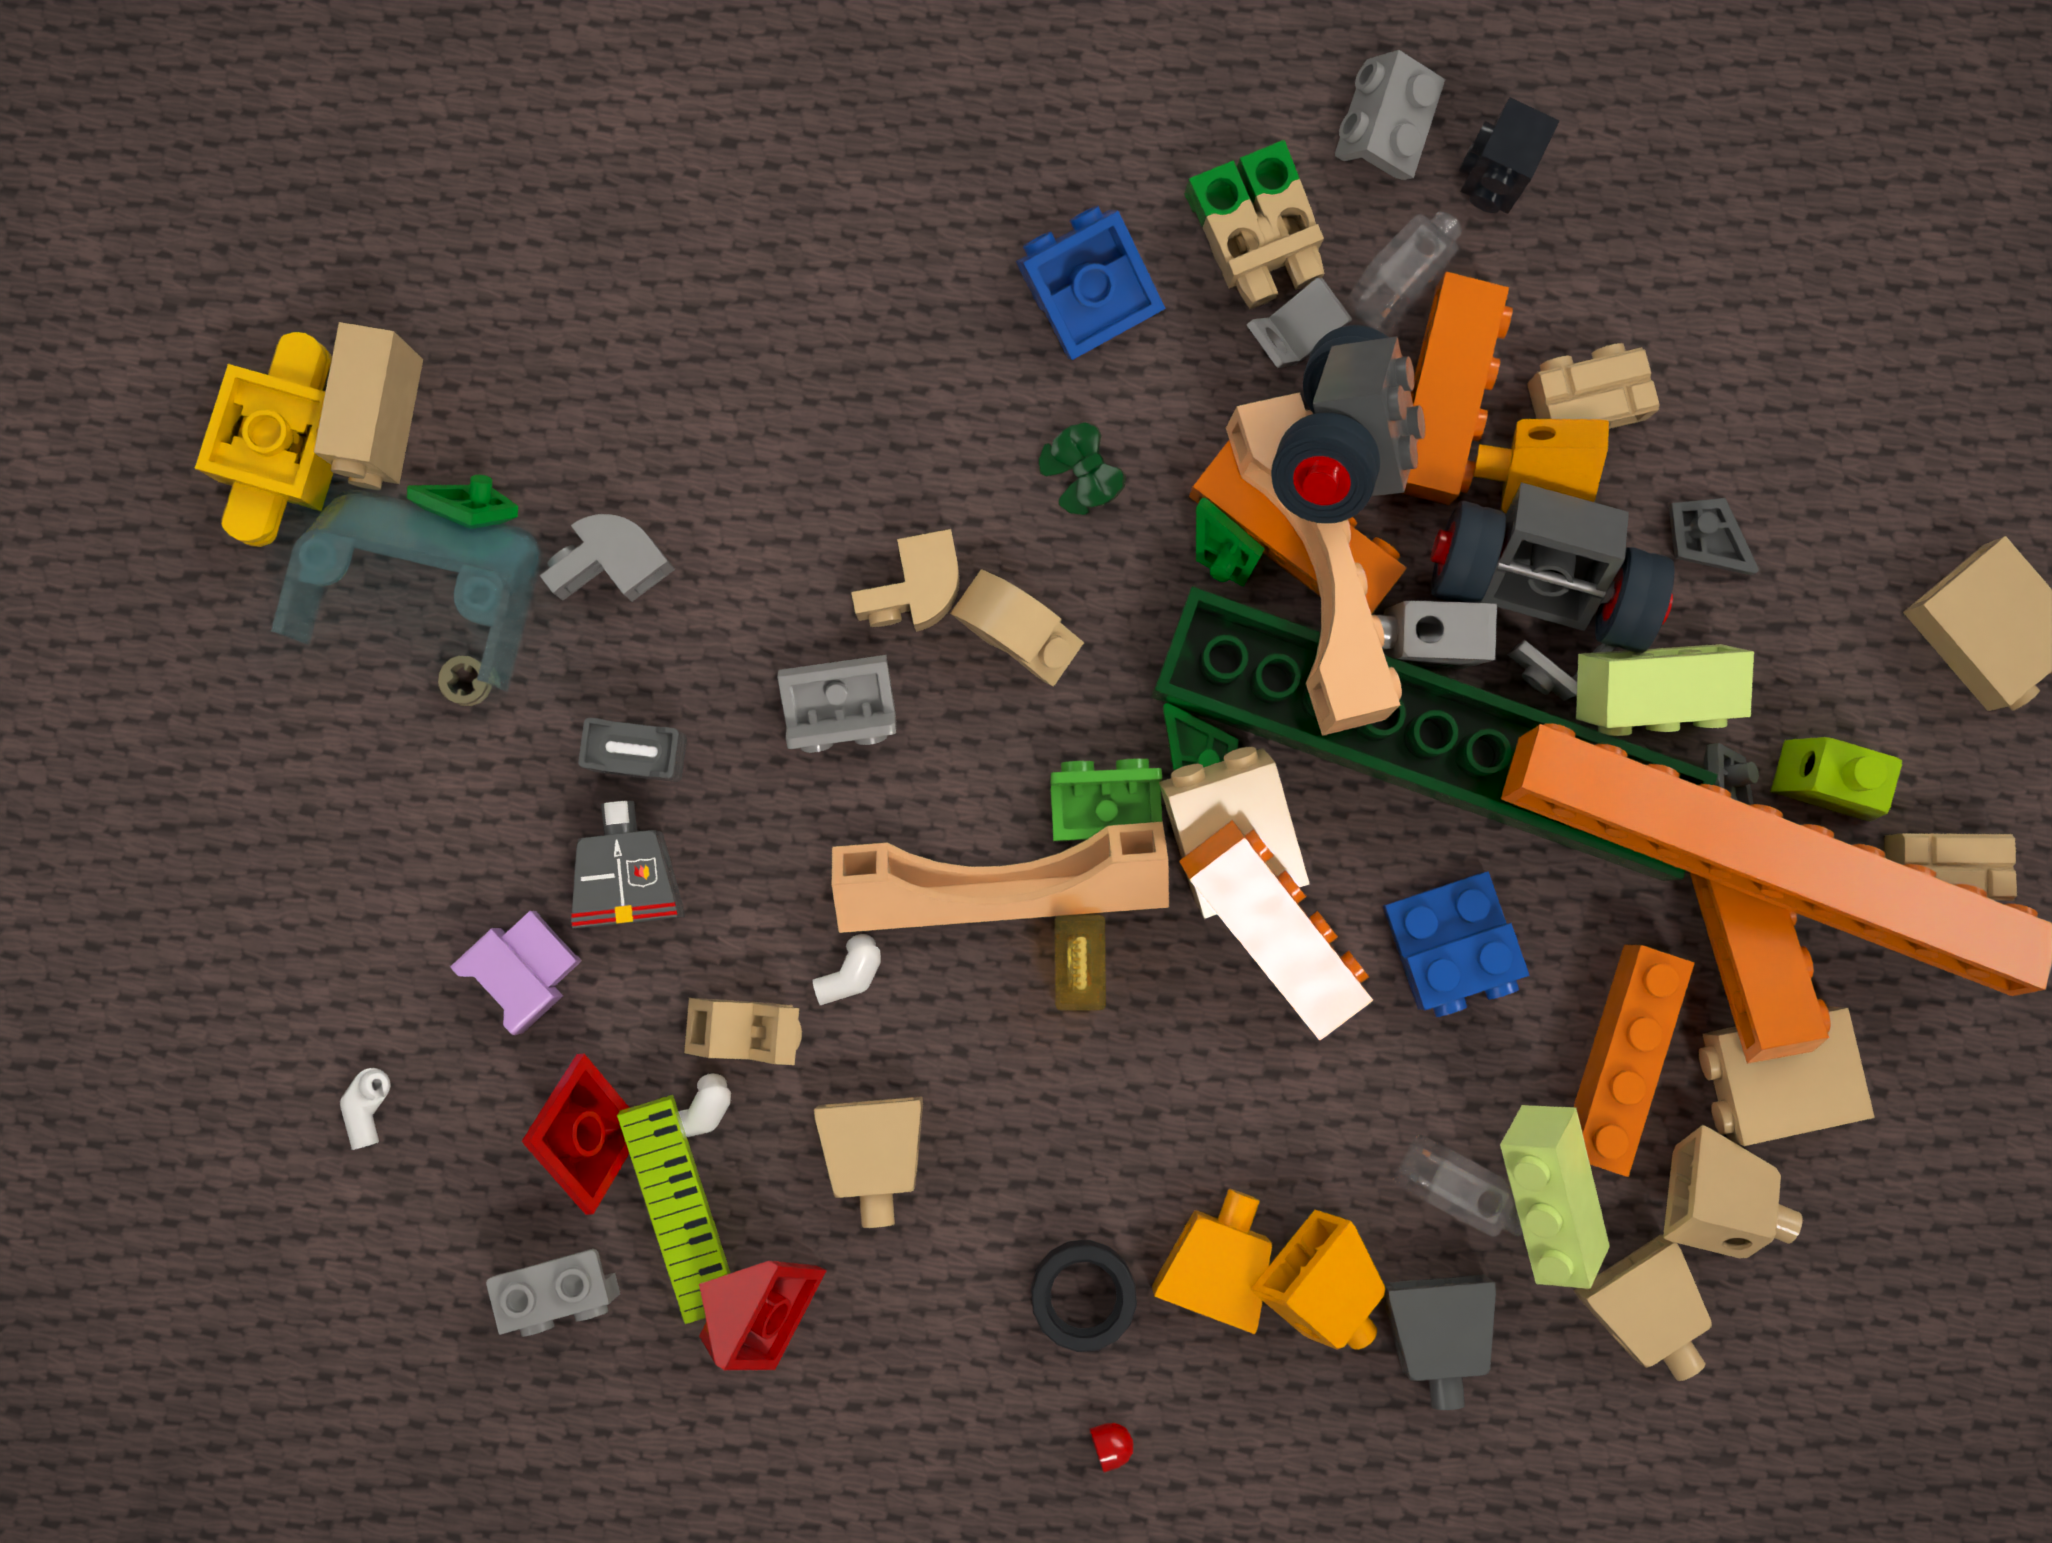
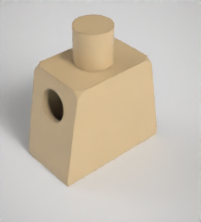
[814,1097,923,1228]
[1663,1125,1802,1258]
[1574,1235,1712,1381]

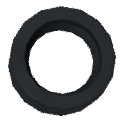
[1031,1240,1137,1352]

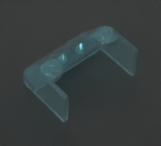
[271,489,542,692]

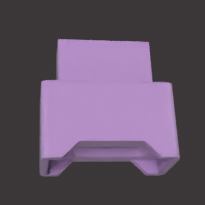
[450,911,582,1035]

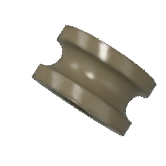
[438,656,492,706]

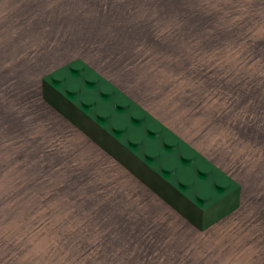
[1151,586,1718,881]

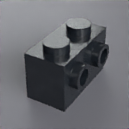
[1459,97,1560,214]

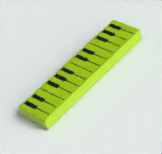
[617,1095,730,1324]

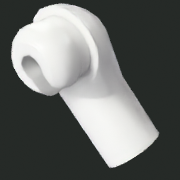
[812,934,881,1005]
[340,1068,391,1150]
[678,1073,731,1137]

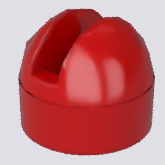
[1089,1423,1134,1473]

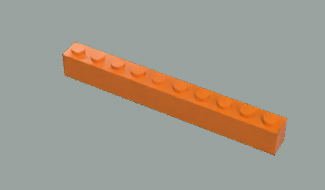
[1501,723,2052,996]

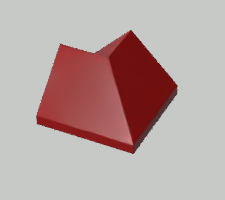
[521,1053,629,1215]
[699,1261,826,1370]

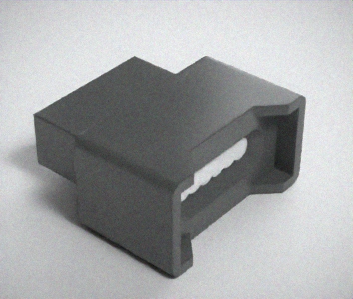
[578,718,687,782]

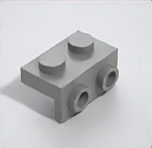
[1335,50,1445,180]
[778,655,896,753]
[486,1249,620,1337]

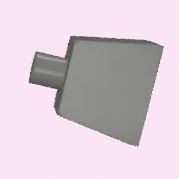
[1377,601,1497,669]

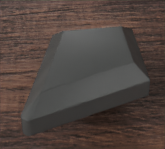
[1668,498,1759,575]
[1704,743,1759,805]

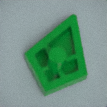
[407,475,518,529]
[1196,497,1265,587]
[1163,703,1238,771]

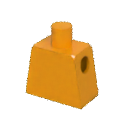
[1473,419,1609,514]
[1152,1189,1272,1334]
[1251,1210,1385,1350]

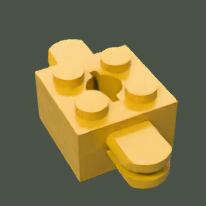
[195,332,334,547]

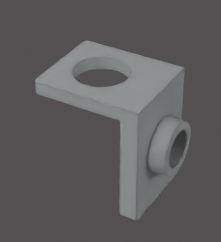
[1247,278,1352,368]
[1507,640,1615,701]

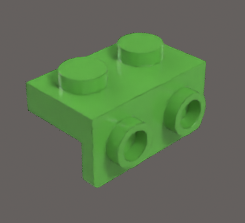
[1050,759,1162,842]

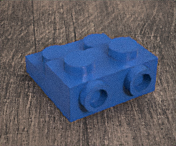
[1016,206,1166,360]
[1383,871,1530,1017]

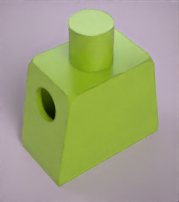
[1770,737,1902,822]

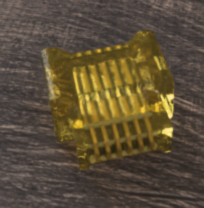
[1054,915,1106,1010]

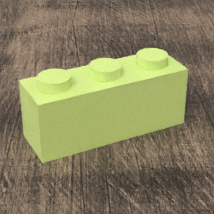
[1576,644,1754,736]
[1500,1105,1610,1289]

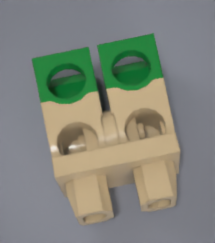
[1184,139,1325,309]

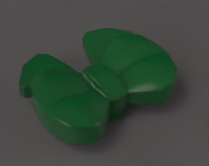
[1039,422,1126,515]

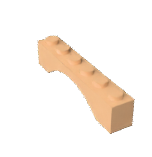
[1226,392,1402,736]
[832,822,1169,933]

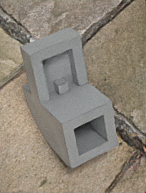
[540,514,675,602]

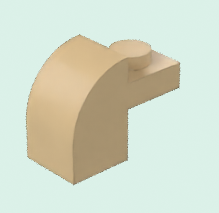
[851,529,960,632]
[950,569,1084,687]
[684,998,802,1065]

